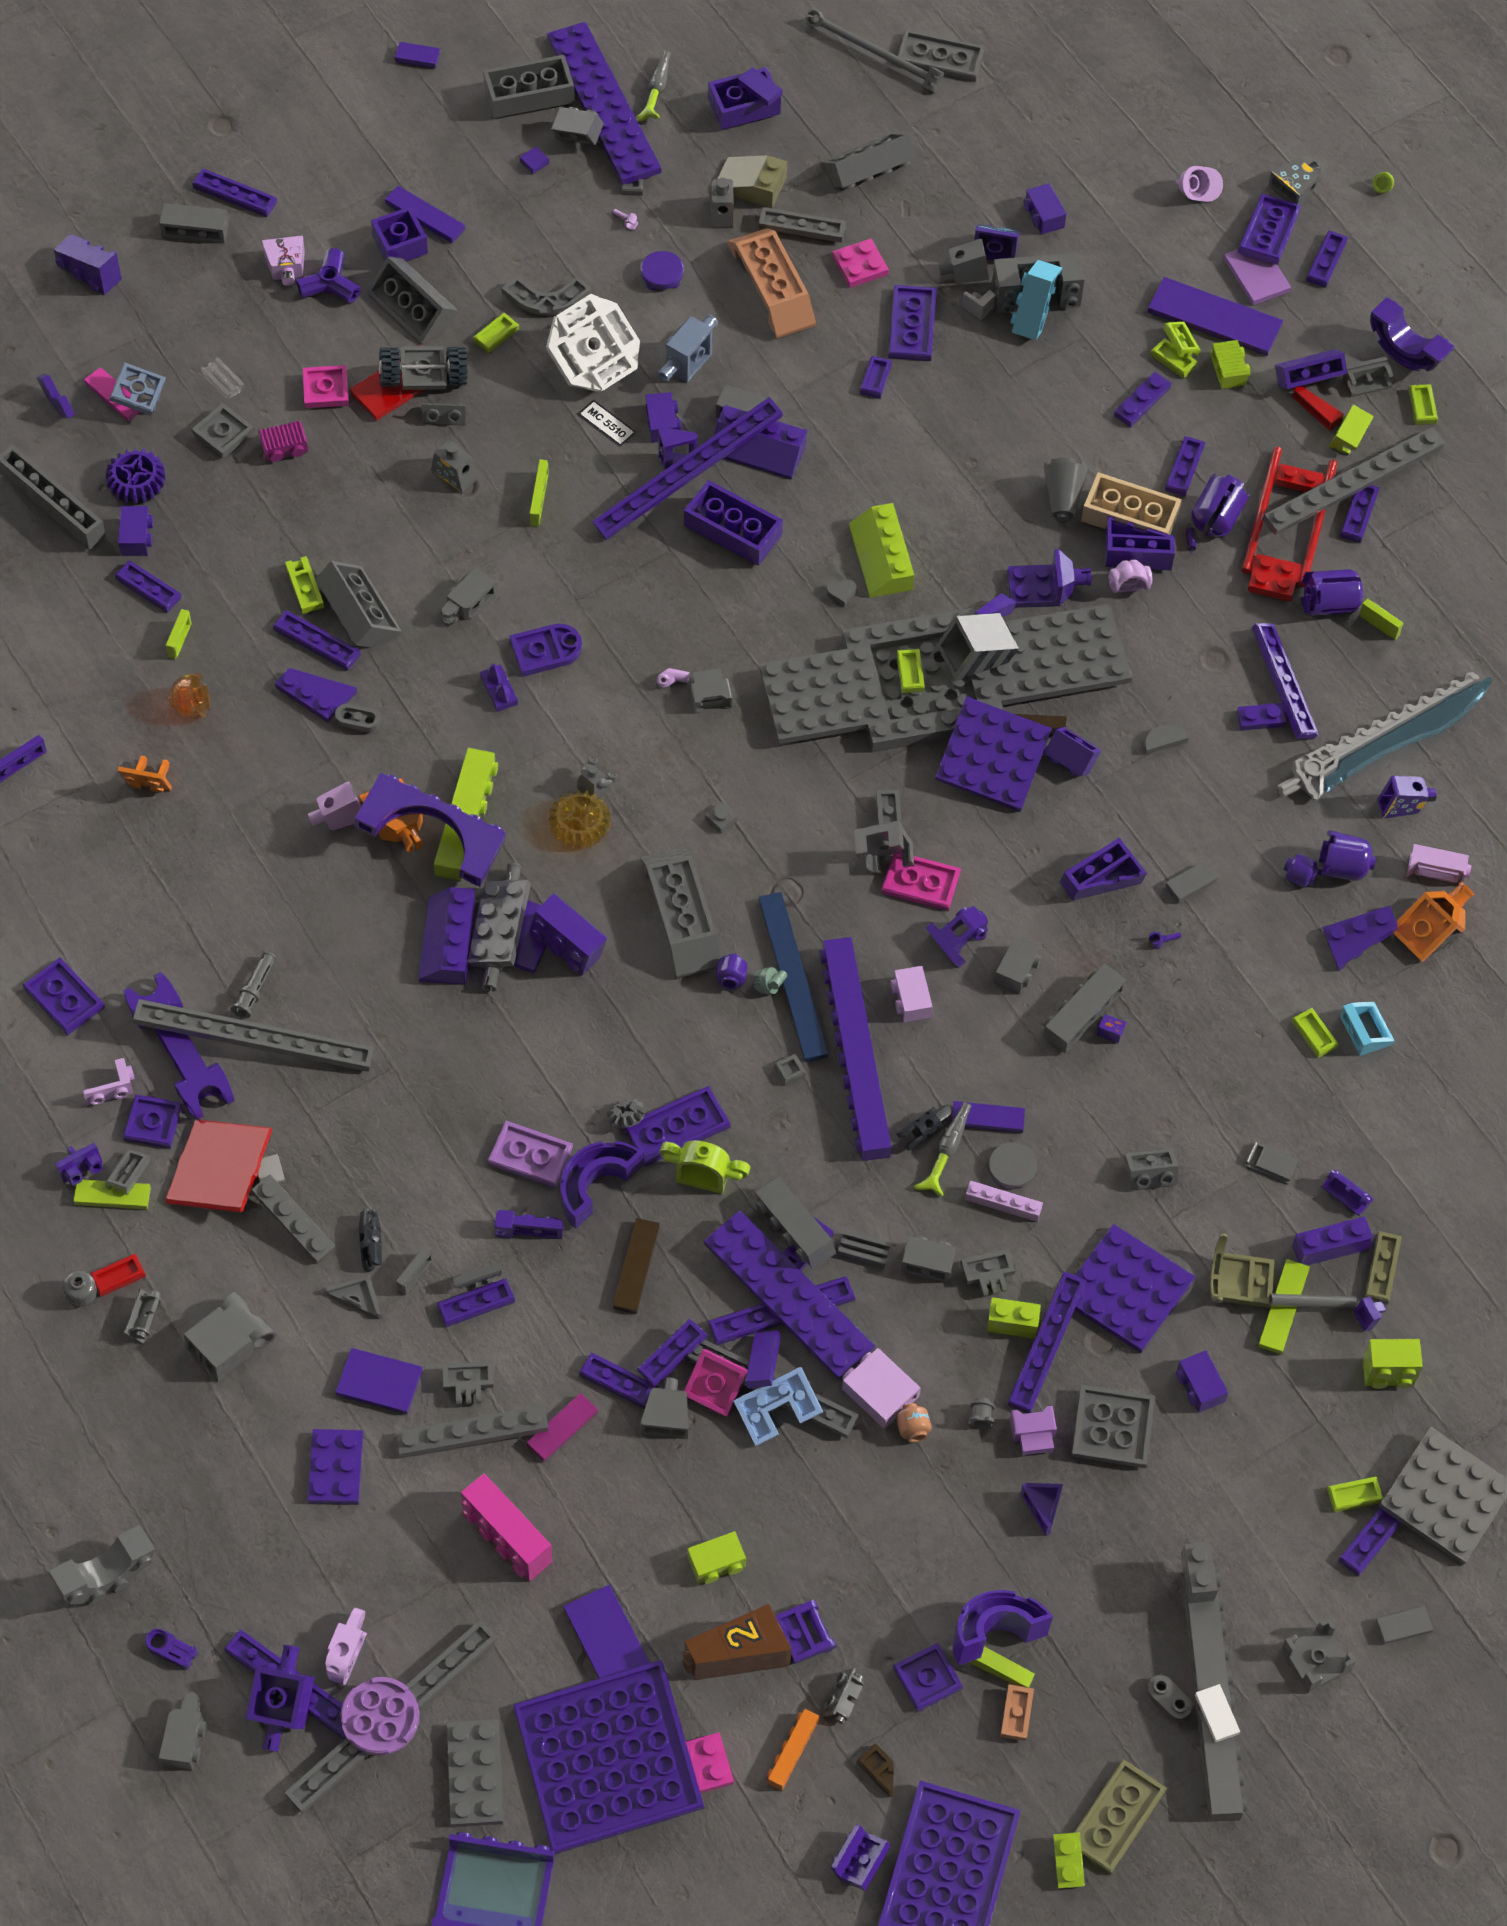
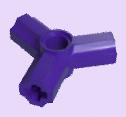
[296,248,361,303]

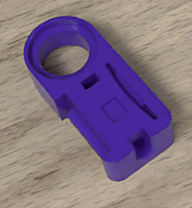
[146,1629,198,1670]

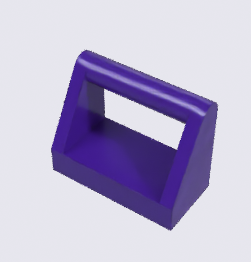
[658,428,697,470]

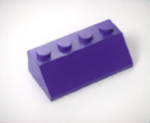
[714,405,807,479]
[419,887,475,985]

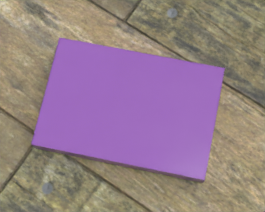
[1224,249,1291,305]
[487,1121,573,1188]

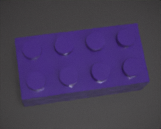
[684,480,783,566]

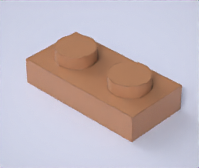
[1000,1684,1034,1741]

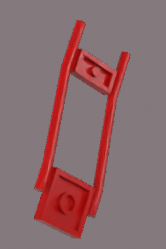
[1241,447,1338,602]

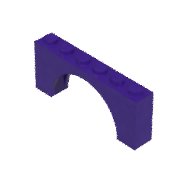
[354,772,506,887]

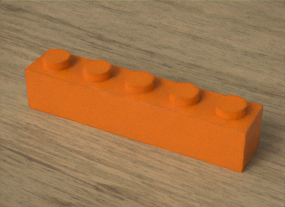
[766,1709,819,1791]

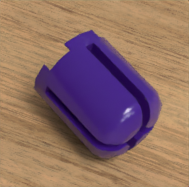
[1191,473,1250,538]
[1301,569,1364,616]

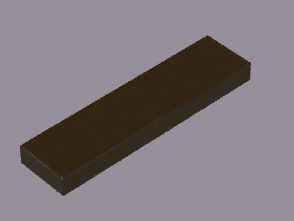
[613,1218,660,1314]

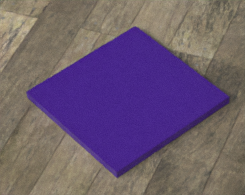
[513,1660,705,1855]

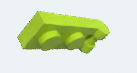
[285,556,324,614]

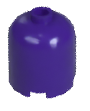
[1318,830,1376,881]

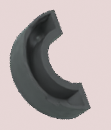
[49,1525,155,1604]

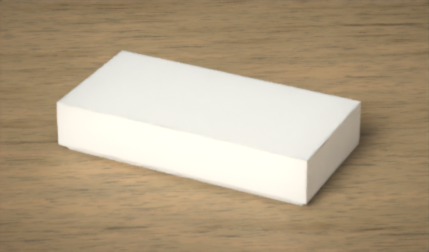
[1195,1684,1240,1743]

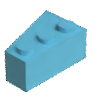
[1011,260,1062,340]

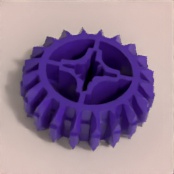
[105,448,166,504]

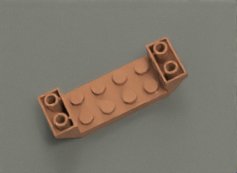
[727,228,816,339]

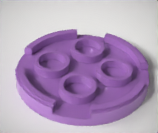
[341,1677,420,1756]

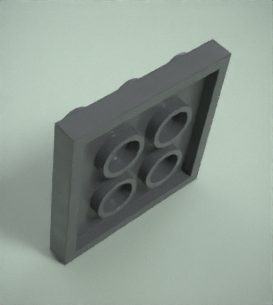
[1071,1384,1155,1468]

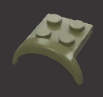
[1210,1233,1274,1308]

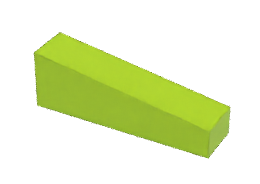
[969,1646,1035,1688]

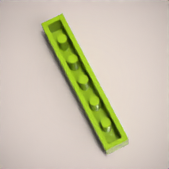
[434,748,498,881]

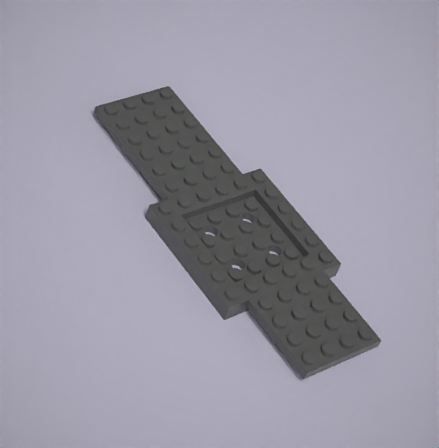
[759,604,1132,753]

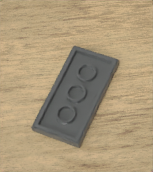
[897,29,986,82]

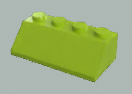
[849,503,914,598]

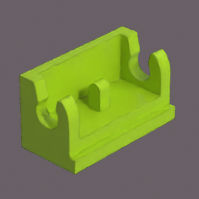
[1329,405,1374,455]

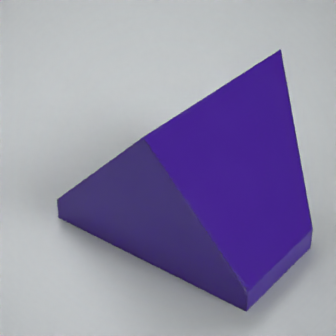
[1020,1483,1063,1536]

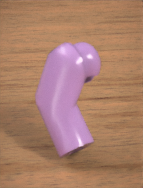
[657,668,690,687]

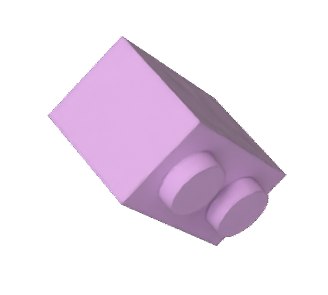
[890,966,932,1023]

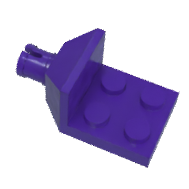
[1007,549,1092,608]

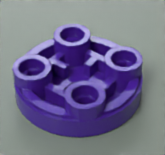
[641,251,684,290]

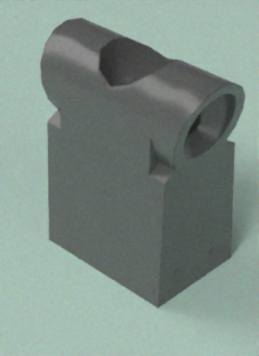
[184,1291,277,1382]

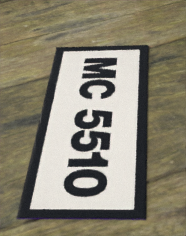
[578,400,636,447]

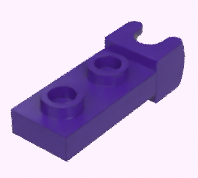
[494,1210,563,1239]

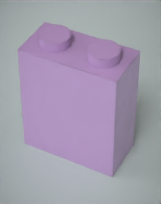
[842,1348,921,1429]

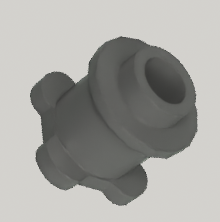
[968,1398,995,1429]

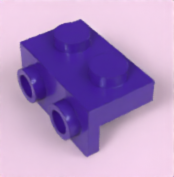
[831,1824,890,1891]

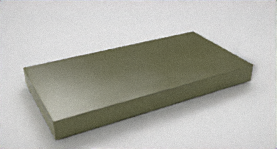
[1074,1759,1167,1875]

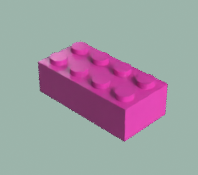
[461,1473,553,1582]

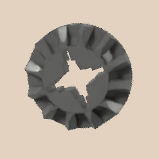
[607,1099,646,1128]

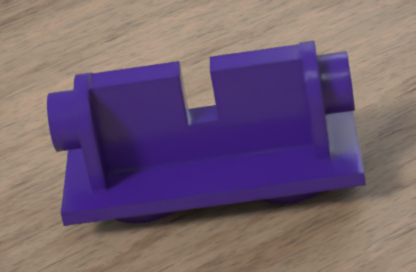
[1321,1170,1374,1216]

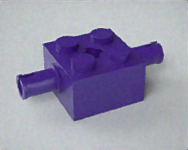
[246,1644,315,1752]

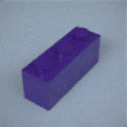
[1275,349,1348,389]
[1292,1216,1373,1266]

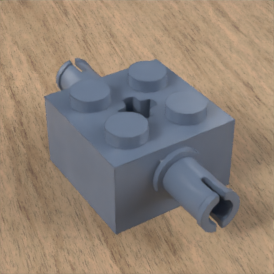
[657,315,718,383]

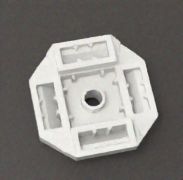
[546,294,640,392]

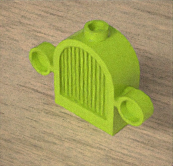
[659,1140,751,1194]

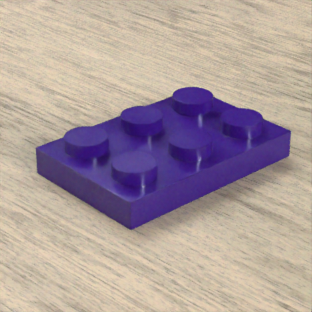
[308,1429,364,1505]

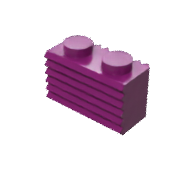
[258,420,308,462]

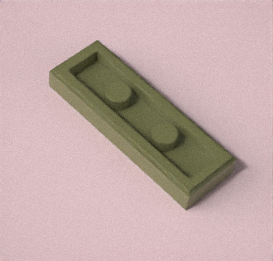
[1364,1231,1402,1305]

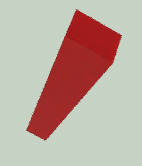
[1292,386,1344,431]

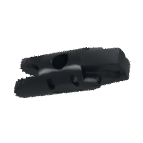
[896,1104,953,1151]
[359,1209,382,1272]

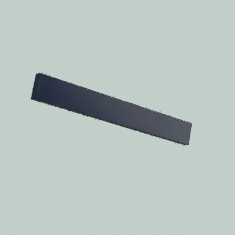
[759,892,828,1062]

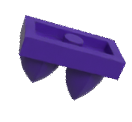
[480,663,518,712]

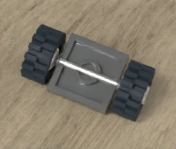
[379,346,468,390]

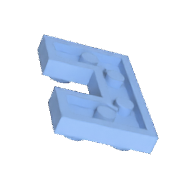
[734,1367,823,1446]

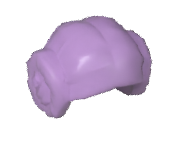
[1108,560,1153,593]

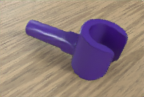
[1149,931,1181,949]

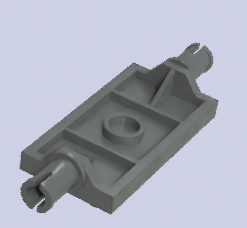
[467,863,531,992]

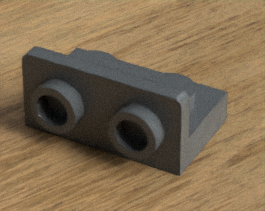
[1125,1148,1179,1190]

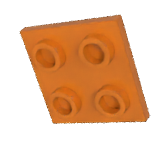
[118,755,172,793]

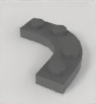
[501,276,592,316]

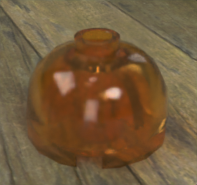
[168,673,210,719]

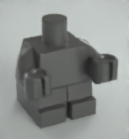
[577,756,617,802]

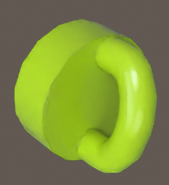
[1372,172,1394,193]

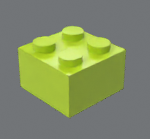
[1362,1339,1423,1389]

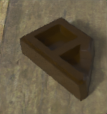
[857,1743,894,1797]

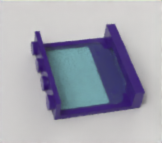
[432,1832,555,1926]

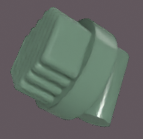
[753,967,787,994]

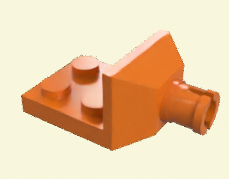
[360,778,423,852]
[1393,881,1475,962]

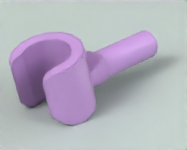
[613,209,638,231]

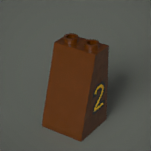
[682,1604,792,1680]

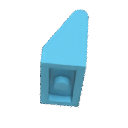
[1340,1002,1395,1056]

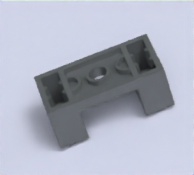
[991,252,1085,313]

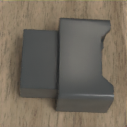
[690,668,732,714]

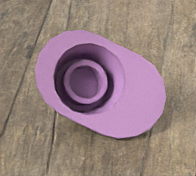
[1176,166,1223,202]

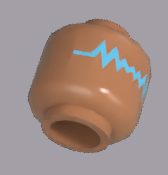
[896,1403,932,1443]

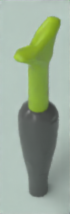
[636,51,671,122]
[914,1102,972,1196]

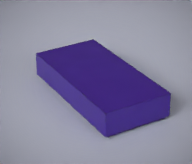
[395,42,440,69]
[738,67,783,106]
[860,356,892,399]

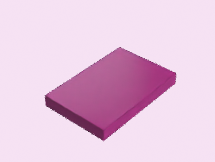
[881,852,961,911]

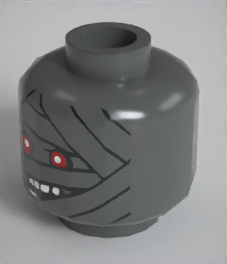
[63,1270,97,1307]

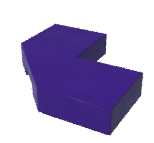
[36,374,75,419]

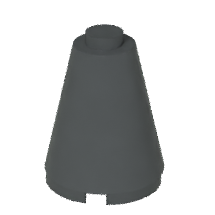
[1044,457,1088,522]

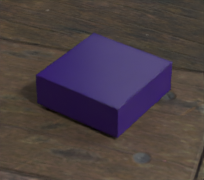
[520,147,549,174]

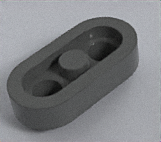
[335,704,381,732]
[1147,1675,1192,1721]

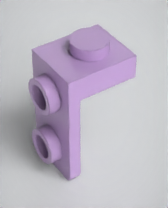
[83,1058,135,1105]

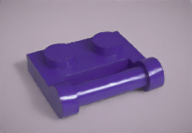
[775,1600,836,1665]

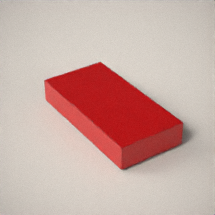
[90,1253,146,1297]

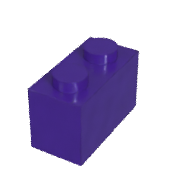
[1023,183,1067,235]
[645,392,681,443]
[118,506,154,556]
[1044,727,1102,777]
[1176,1350,1228,1413]

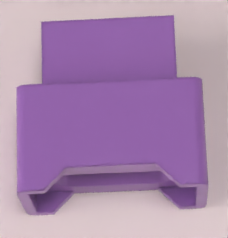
[1009,1406,1057,1456]

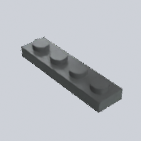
[759,207,846,243]
[251,1174,335,1264]

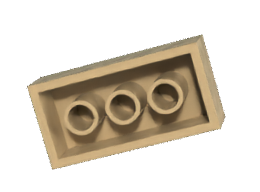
[1081,472,1182,535]

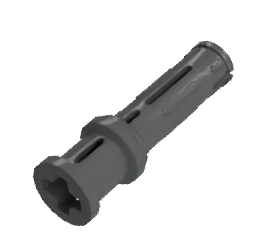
[231,951,277,1019]

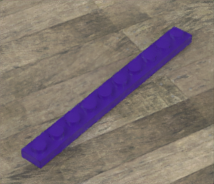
[592,397,783,540]

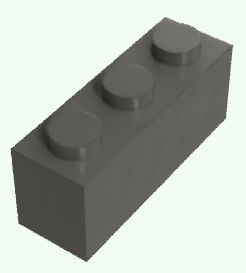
[159,203,229,243]

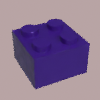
[371,207,428,261]

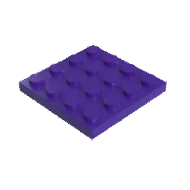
[935,696,1052,812]
[1075,1224,1195,1353]

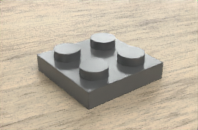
[192,403,255,458]

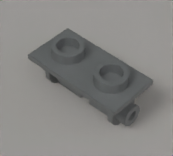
[422,402,467,425]
[124,1289,161,1344]
[823,1668,864,1724]

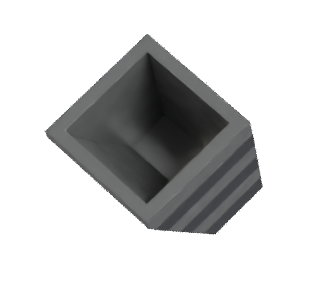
[937,613,1019,680]

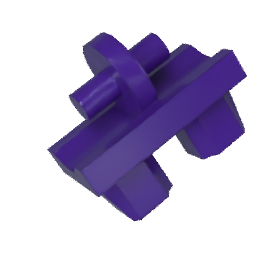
[55,1143,103,1186]

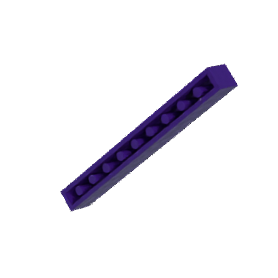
[819,937,891,1161]

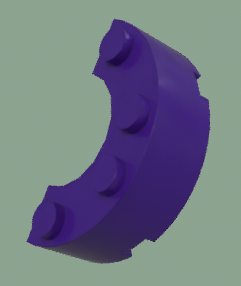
[1370,297,1455,372]
[561,1141,643,1229]
[952,1590,1053,1665]

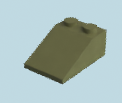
[718,155,787,208]

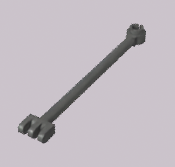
[806,10,944,93]

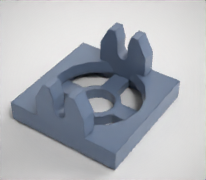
[109,362,166,416]

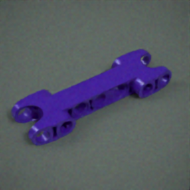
[123,972,235,1120]

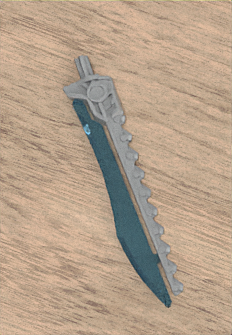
[1277,672,1492,801]

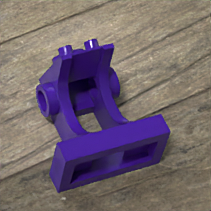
[926,905,988,967]

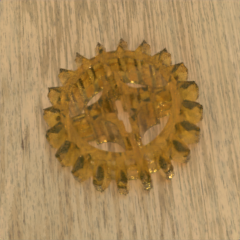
[549,789,611,850]

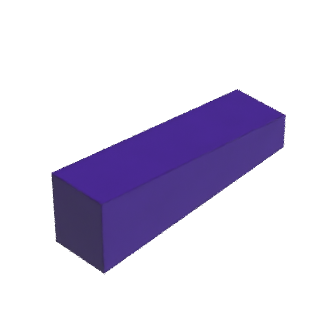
[974,593,1016,617]

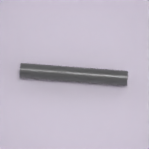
[1269,1294,1357,1309]

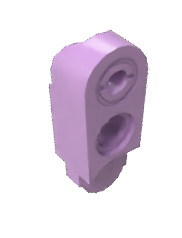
[325,1608,367,1685]

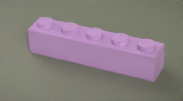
[965,1181,1043,1222]

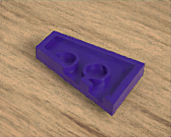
[275,668,357,723]
[1323,906,1398,971]

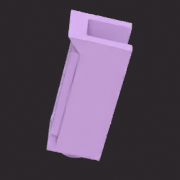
[1406,844,1471,883]

